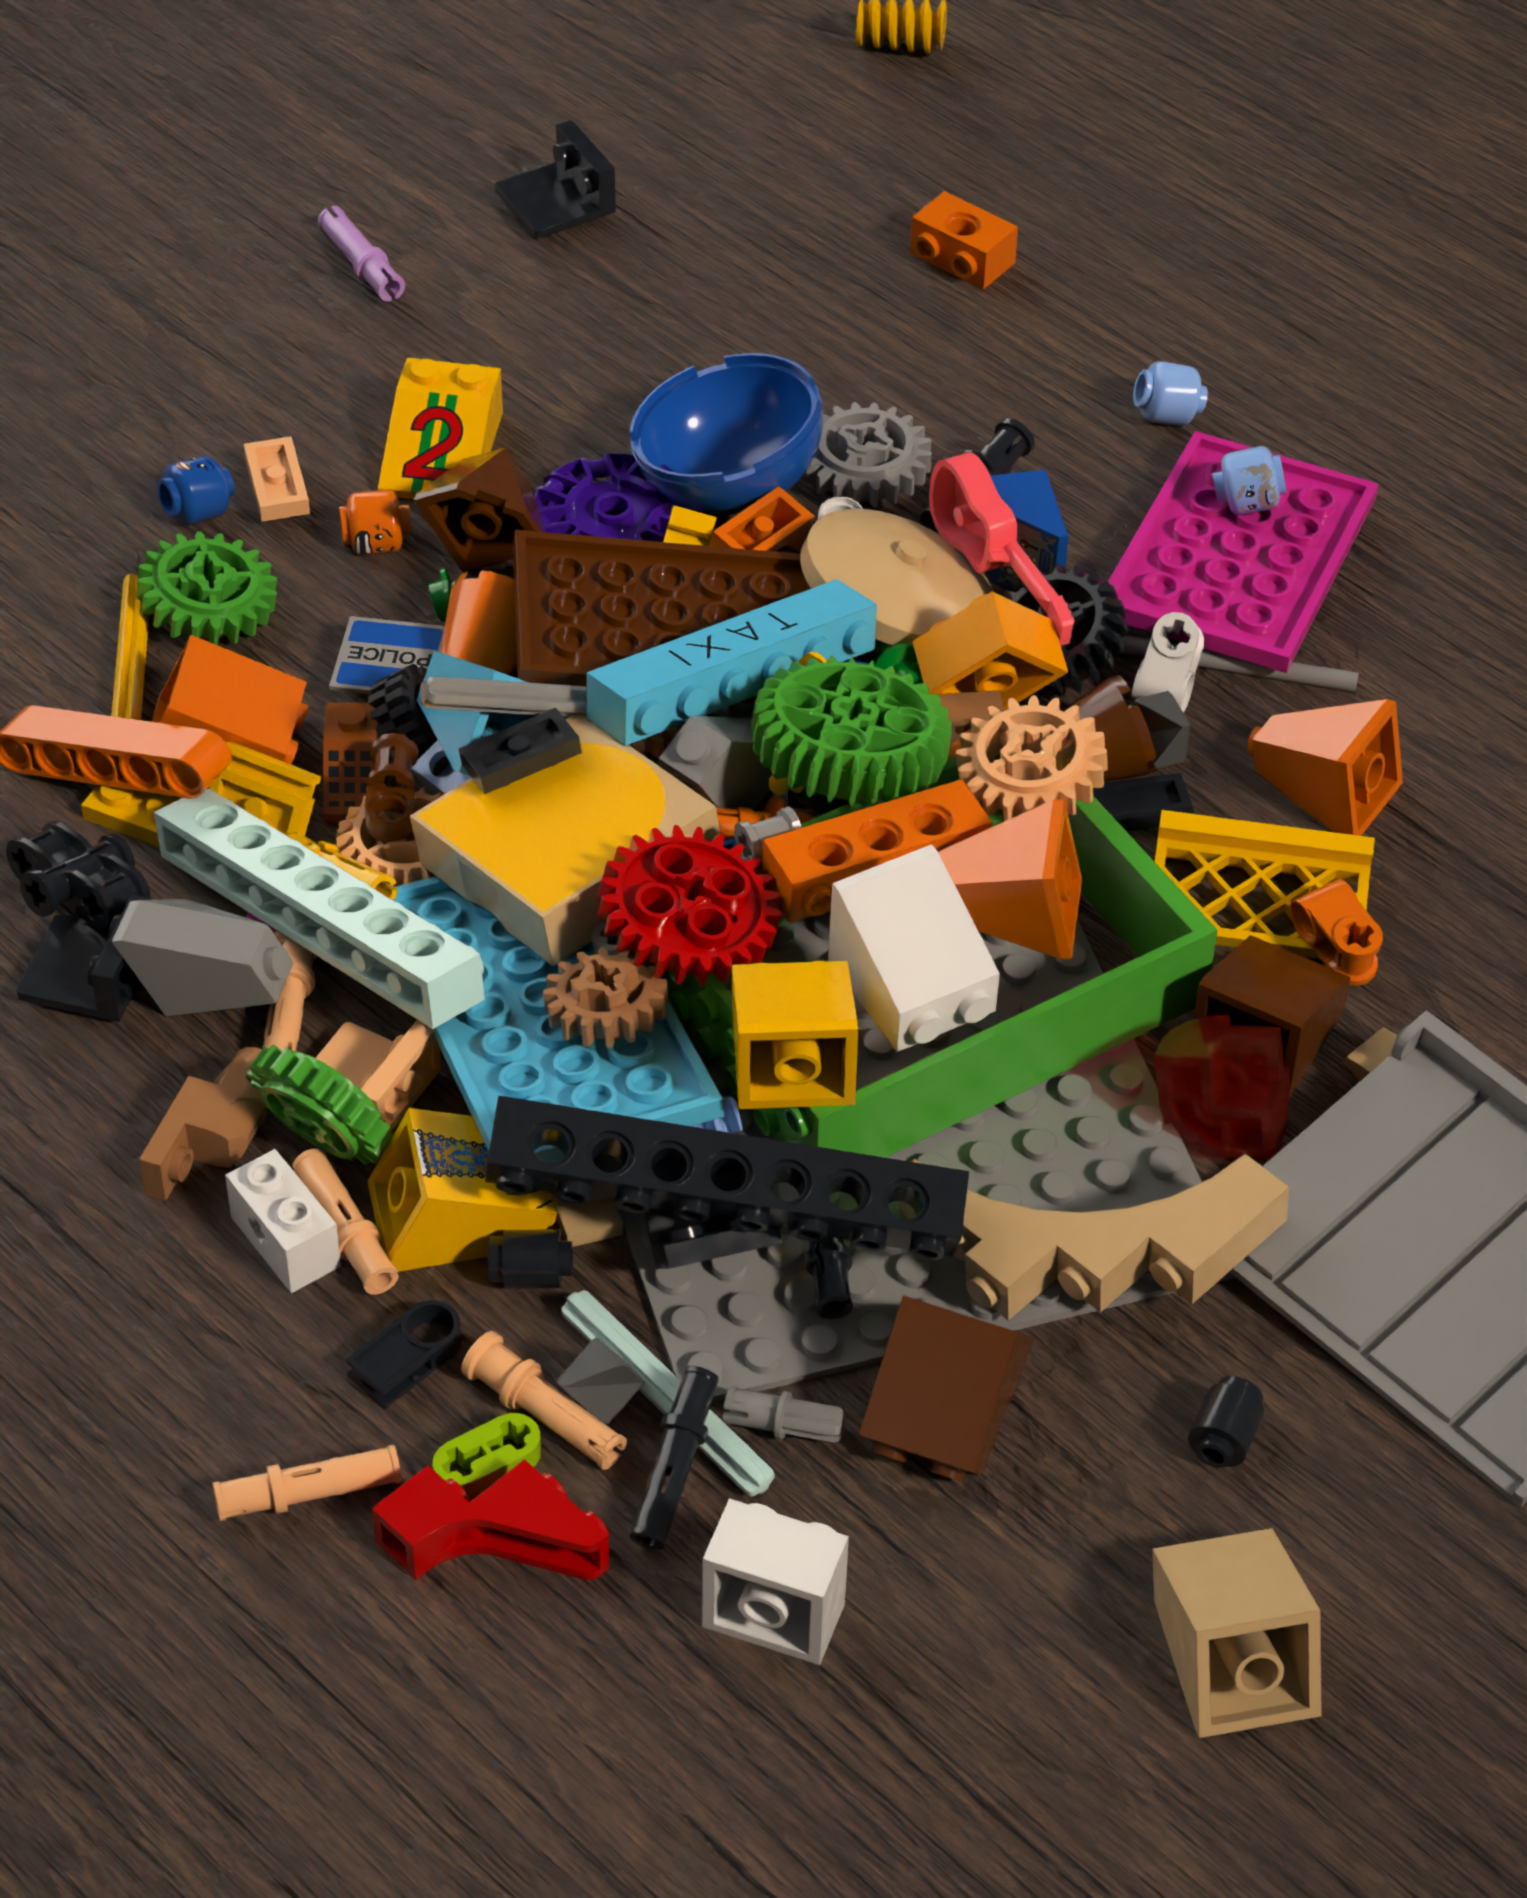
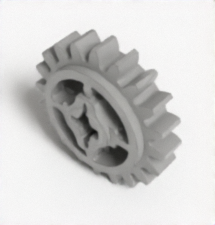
[804,402,932,507]

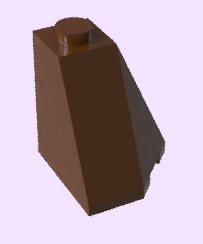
[414,447,546,572]

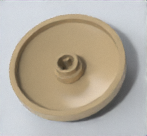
[800,509,993,646]

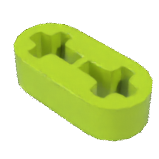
[432,1413,541,1500]

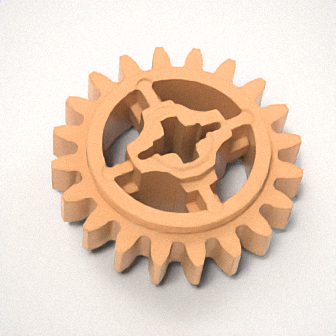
[956,695,1108,822]

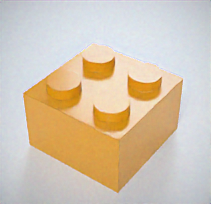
[912,591,1068,711]

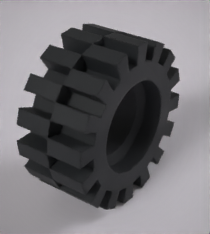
[368,664,438,760]

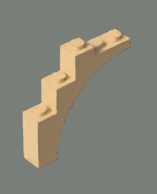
[899,1154,1290,1321]

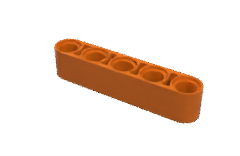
[0,705,232,799]

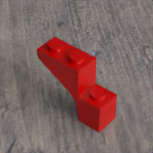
[372,1459,610,1580]

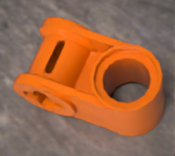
[1289,879,1383,986]

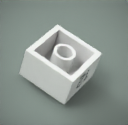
[702,1498,849,1665]

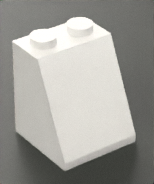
[828,844,1000,1052]

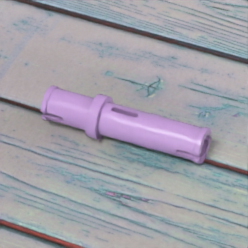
[318,205,405,302]

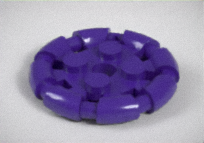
[533,453,702,542]

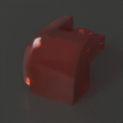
[1154,1015,1290,1160]

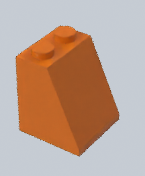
[151,635,309,764]

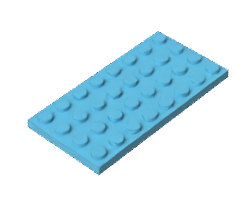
[394,876,725,1163]

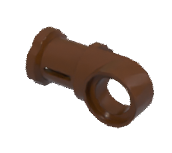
[365,733,418,842]

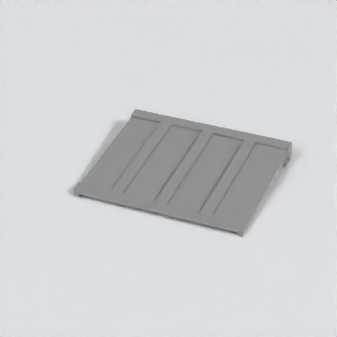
[1229,1010,1527,1509]

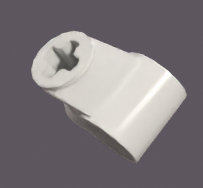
[1131,612,1204,713]

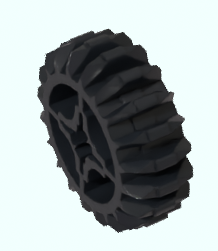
[1004,563,1128,697]

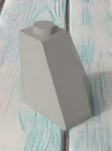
[658,716,772,810]
[112,899,294,1017]

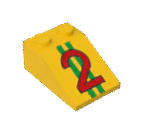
[378,357,503,500]

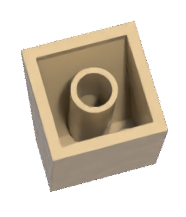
[1152,1528,1322,1738]

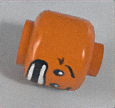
[339,489,412,556]

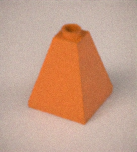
[1247,699,1403,836]
[938,799,1082,959]

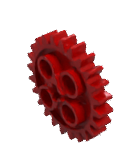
[597,825,782,986]

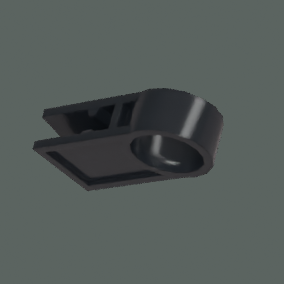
[345,1300,462,1409]

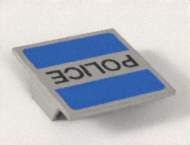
[329,616,445,694]

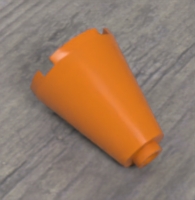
[440,571,517,675]

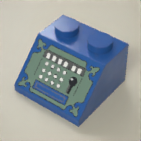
[988,470,1069,592]

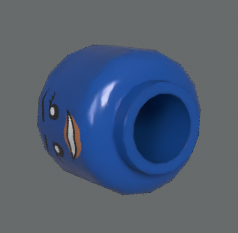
[157,455,234,525]

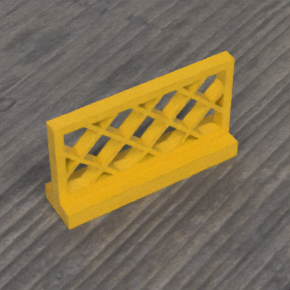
[1154,810,1375,959]

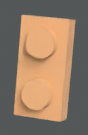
[243,436,310,522]

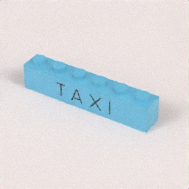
[587,579,877,746]

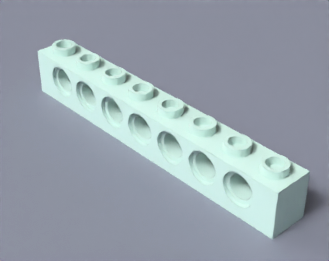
[154,788,485,1029]

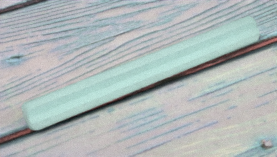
[561,1290,775,1497]

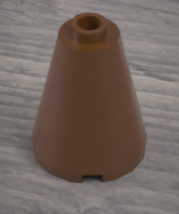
[1061,675,1157,782]

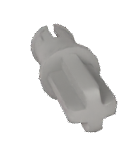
[723,1386,846,1443]

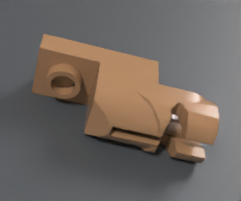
[139,1047,268,1201]

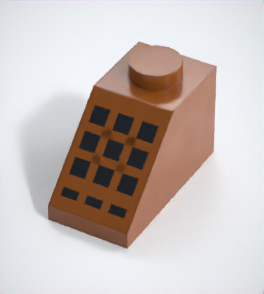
[323,703,381,822]

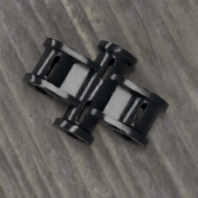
[6,820,151,930]

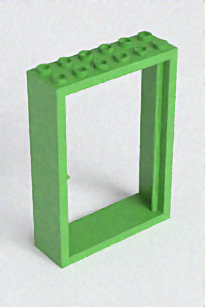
[649,753,1218,1158]

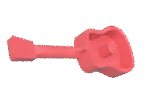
[929,452,1074,646]

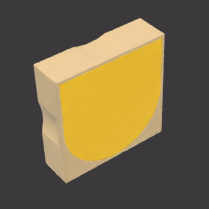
[410,713,720,966]

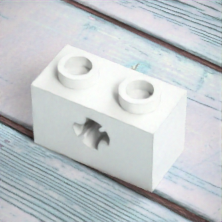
[225,1149,341,1293]

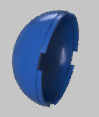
[629,353,823,515]

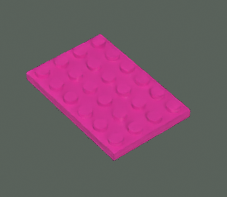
[1108,431,1379,673]

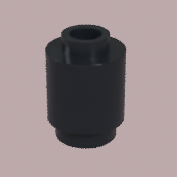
[488,1229,573,1289]
[1188,1376,1264,1468]

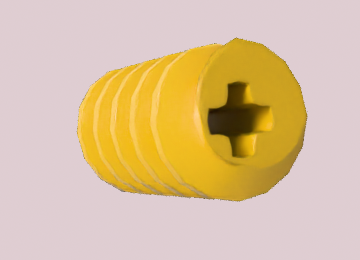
[855,0,947,55]

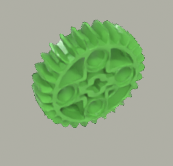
[751,656,952,807]

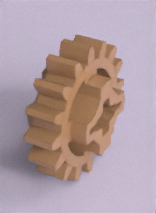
[543,947,669,1048]

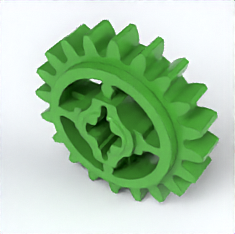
[136,531,277,645]
[246,1045,393,1165]

